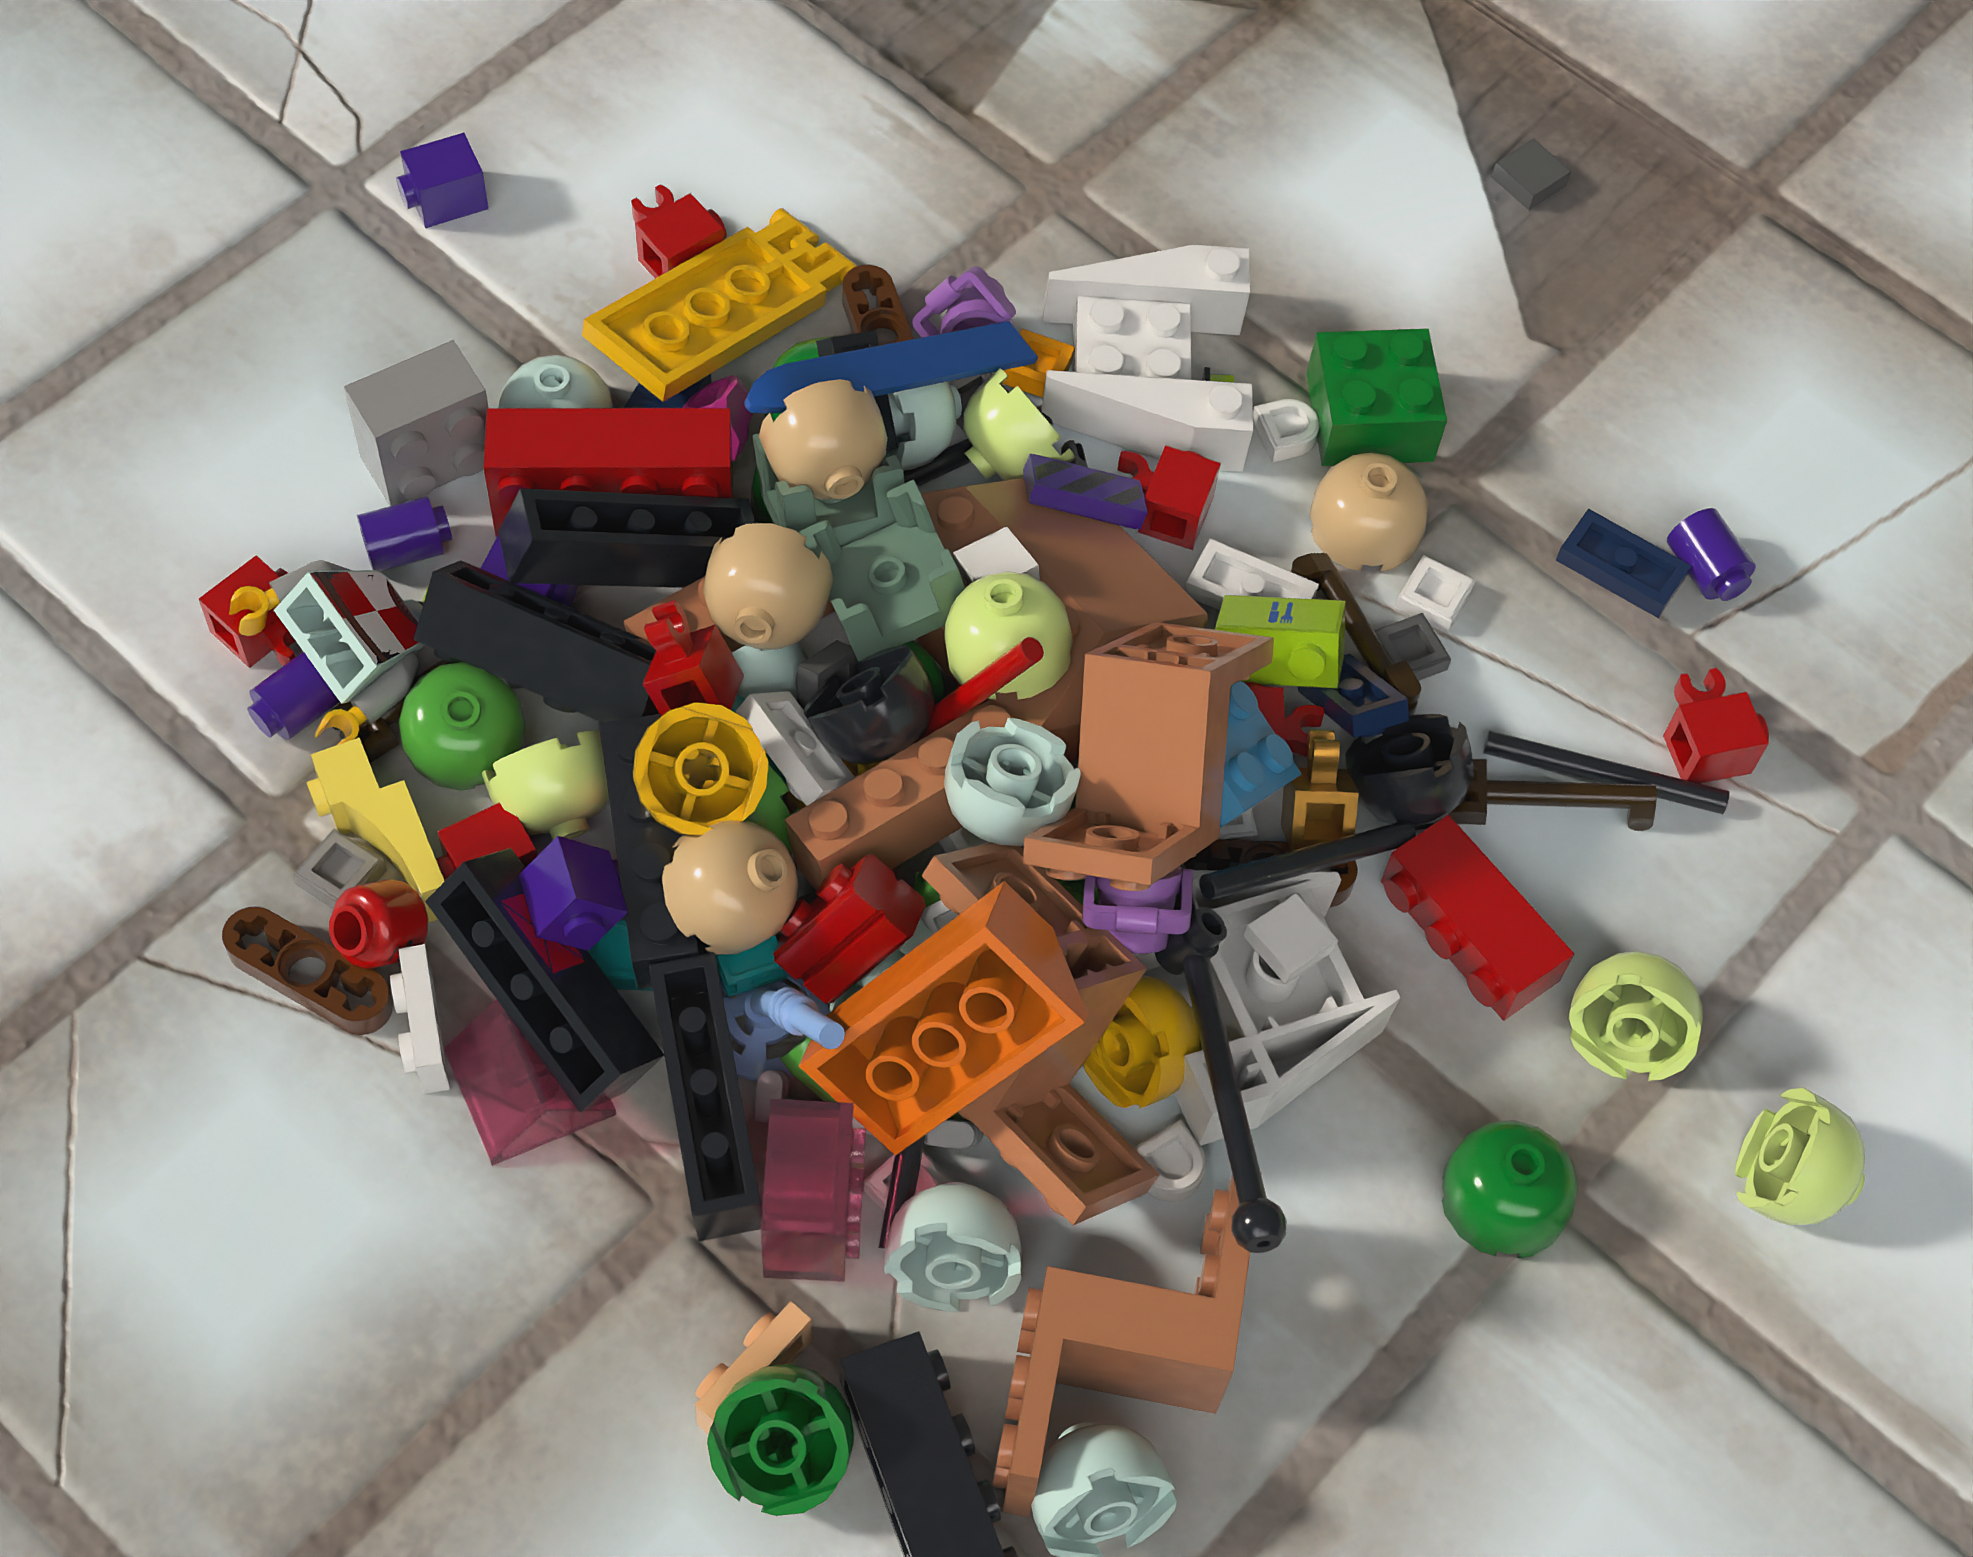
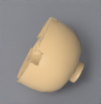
[759,379,888,500]
[1310,453,1428,571]
[703,523,834,650]
[662,820,799,955]

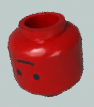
[329,879,429,969]

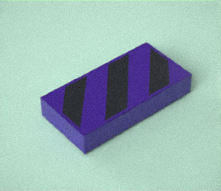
[1023,454,1148,529]

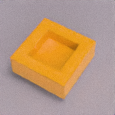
[1002,328,1075,398]

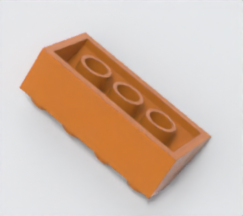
[799,881,1088,1156]

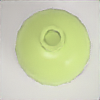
[964,368,1076,481]
[944,571,1073,700]
[482,730,609,840]
[1568,951,1703,1081]
[1735,1087,1865,1225]

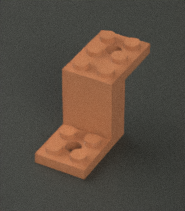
[1023,622,1274,891]
[922,842,1160,1225]
[992,1172,1262,1517]

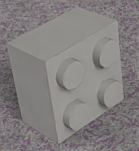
[344,340,489,506]

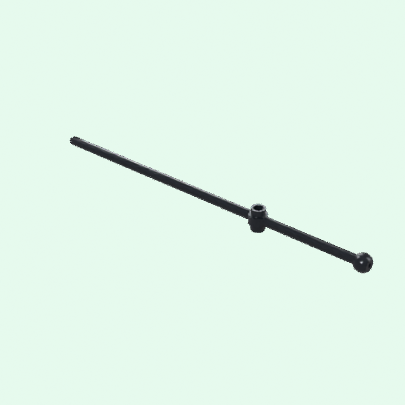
[1061,440,1287,1253]

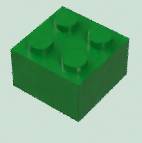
[1306,328,1447,466]

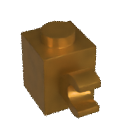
[1281,729,1359,851]

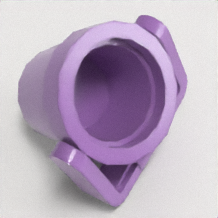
[912,266,1016,338]
[1082,866,1193,954]

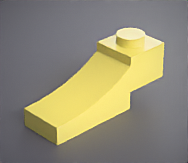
[306,738,444,923]

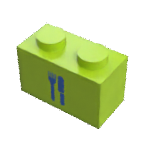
[1215,595,1346,688]

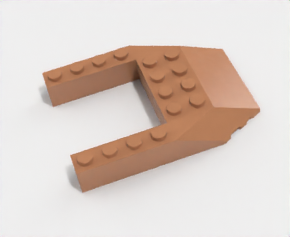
[623,478,1208,891]

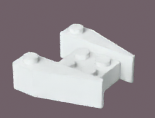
[1041,245,1253,472]
[1132,870,1400,1146]

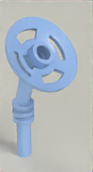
[719,971,845,1081]

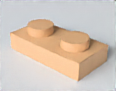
[695,1301,812,1435]

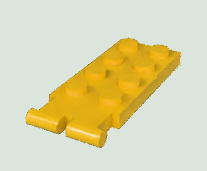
[582,208,857,402]

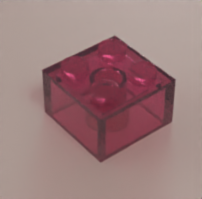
[761,1099,866,1282]

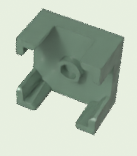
[753,434,905,547]
[799,480,965,662]

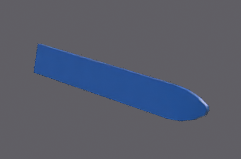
[744,321,1038,414]

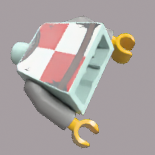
[229,560,424,745]

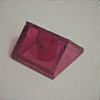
[444,999,617,1166]

